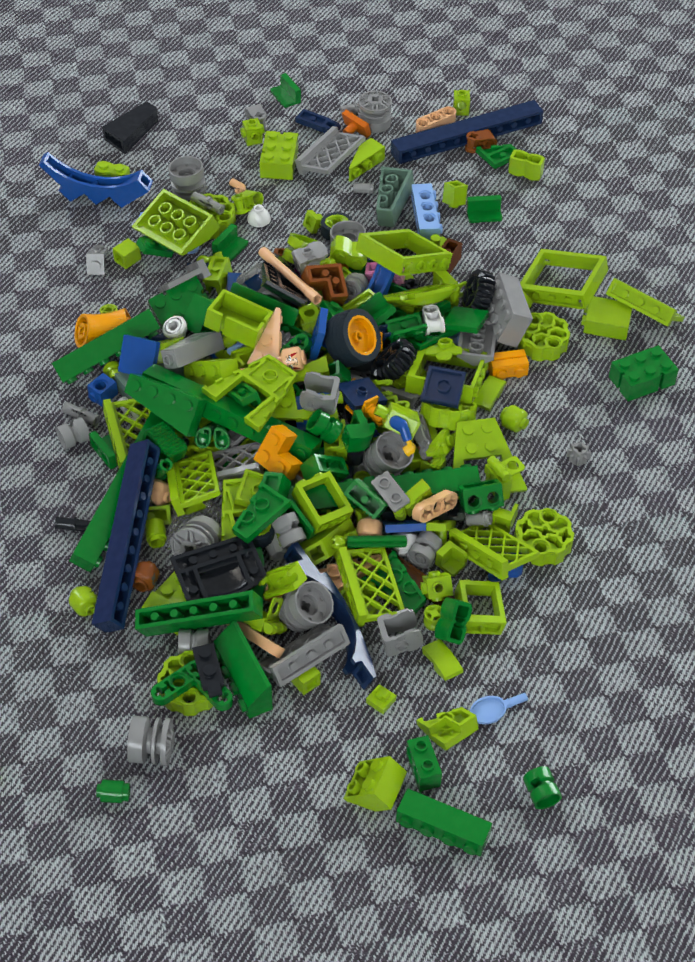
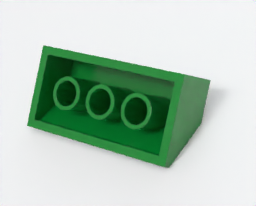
[214,620,273,719]

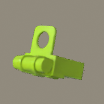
[433,270,467,308]
[298,299,328,334]
[484,456,525,501]
[393,479,432,521]
[243,597,287,635]

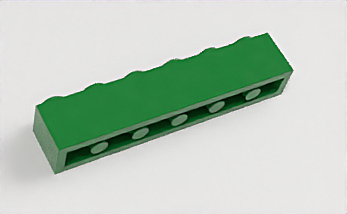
[51,309,160,385]
[135,590,263,637]

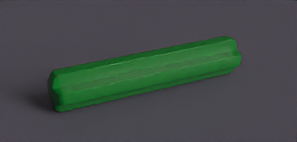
[347,535,407,548]

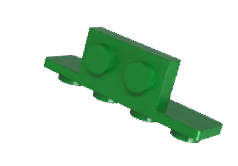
[230,282,299,326]

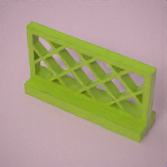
[606,278,685,326]
[103,399,161,469]
[167,450,221,517]
[449,524,540,581]
[335,546,405,627]

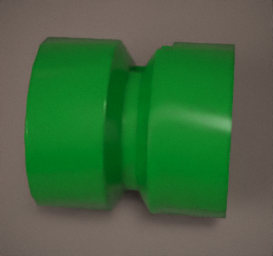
[306,408,343,444]
[523,766,562,810]

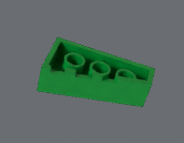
[124,373,208,437]

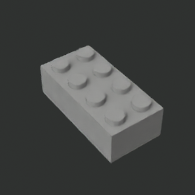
[488,272,533,348]

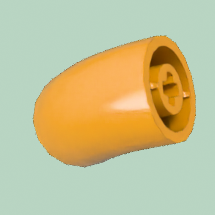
[74,308,131,348]

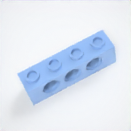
[411,183,443,240]

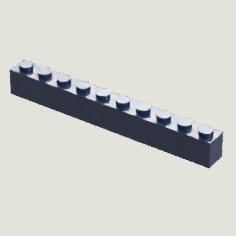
[390,100,543,164]
[91,439,161,633]

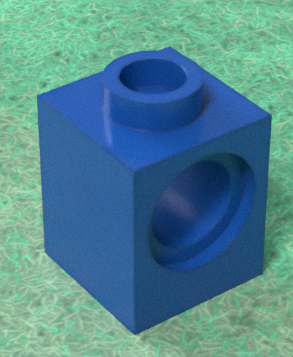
[87,373,118,407]

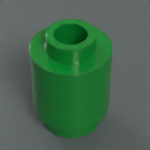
[96,779,130,804]

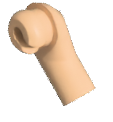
[229,178,246,194]

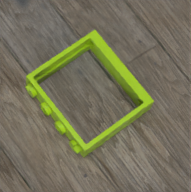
[355,229,453,276]
[520,249,608,310]
[405,341,489,405]

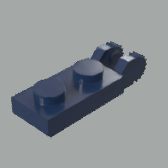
[295,109,341,133]

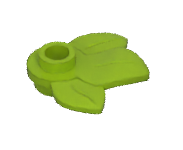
[425,337,462,362]

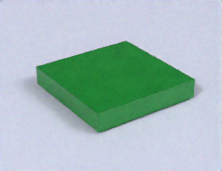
[444,306,489,334]

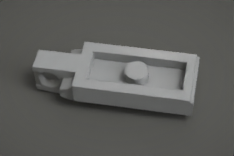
[412,409,432,461]

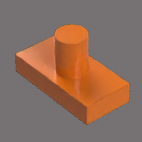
[342,110,371,138]

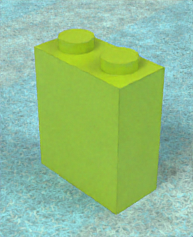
[581,296,632,341]

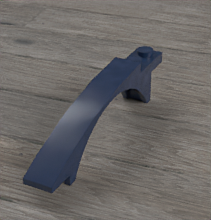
[283,542,377,690]

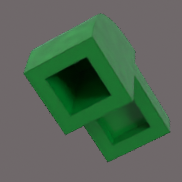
[341,410,376,453]

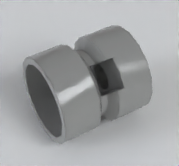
[345,273,367,302]
[55,417,90,450]
[271,512,307,549]
[407,531,442,569]
[178,629,210,655]

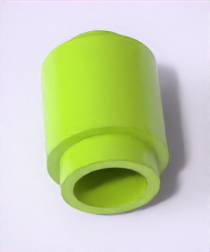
[145,518,167,548]

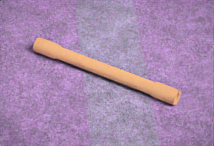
[258,247,322,305]

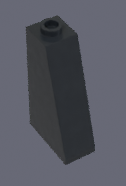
[102,101,158,154]

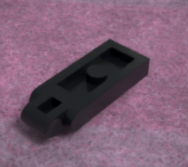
[192,643,225,698]

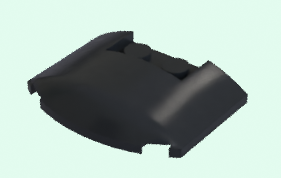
[259,263,312,308]
[170,537,266,601]

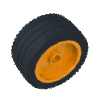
[324,308,381,368]

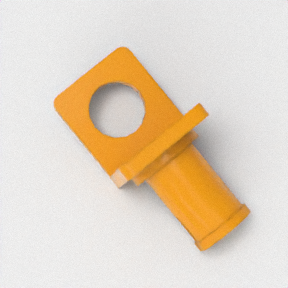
[345,396,383,427]

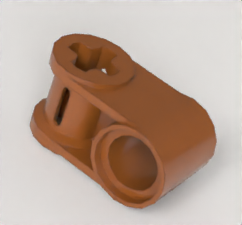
[465,129,497,153]

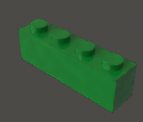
[396,788,493,857]

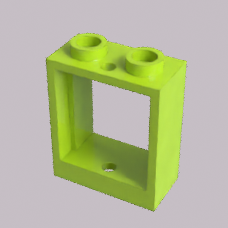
[291,471,354,534]
[454,579,507,635]

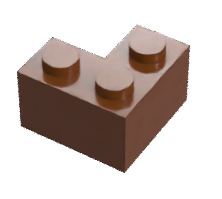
[301,263,349,306]

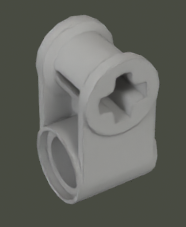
[244,104,268,131]

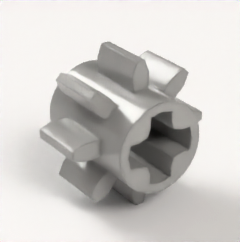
[566,442,591,466]

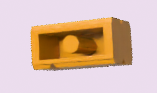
[488,349,529,380]

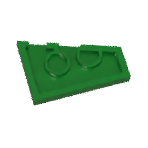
[367,550,427,614]

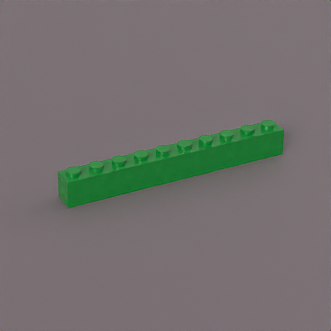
[142,364,322,463]
[69,412,170,573]
[283,464,480,515]

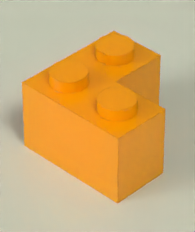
[253,424,303,480]

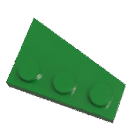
[232,481,291,544]

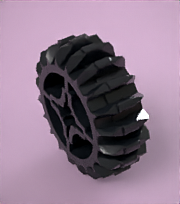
[461,269,496,310]
[370,339,417,382]

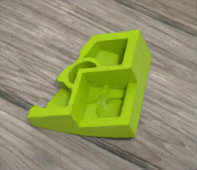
[416,707,479,750]

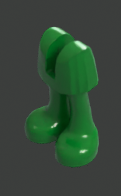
[194,422,231,450]

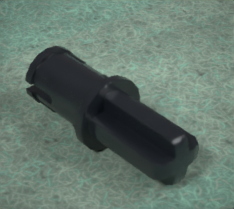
[55,516,90,533]

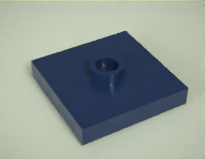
[420,365,467,409]
[339,377,388,412]

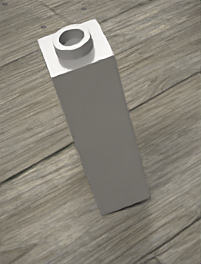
[160,331,225,369]

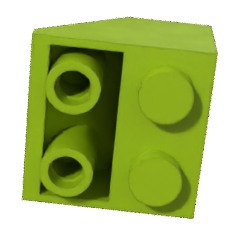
[343,756,407,812]

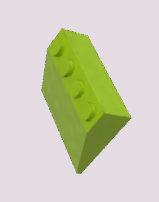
[131,188,220,256]

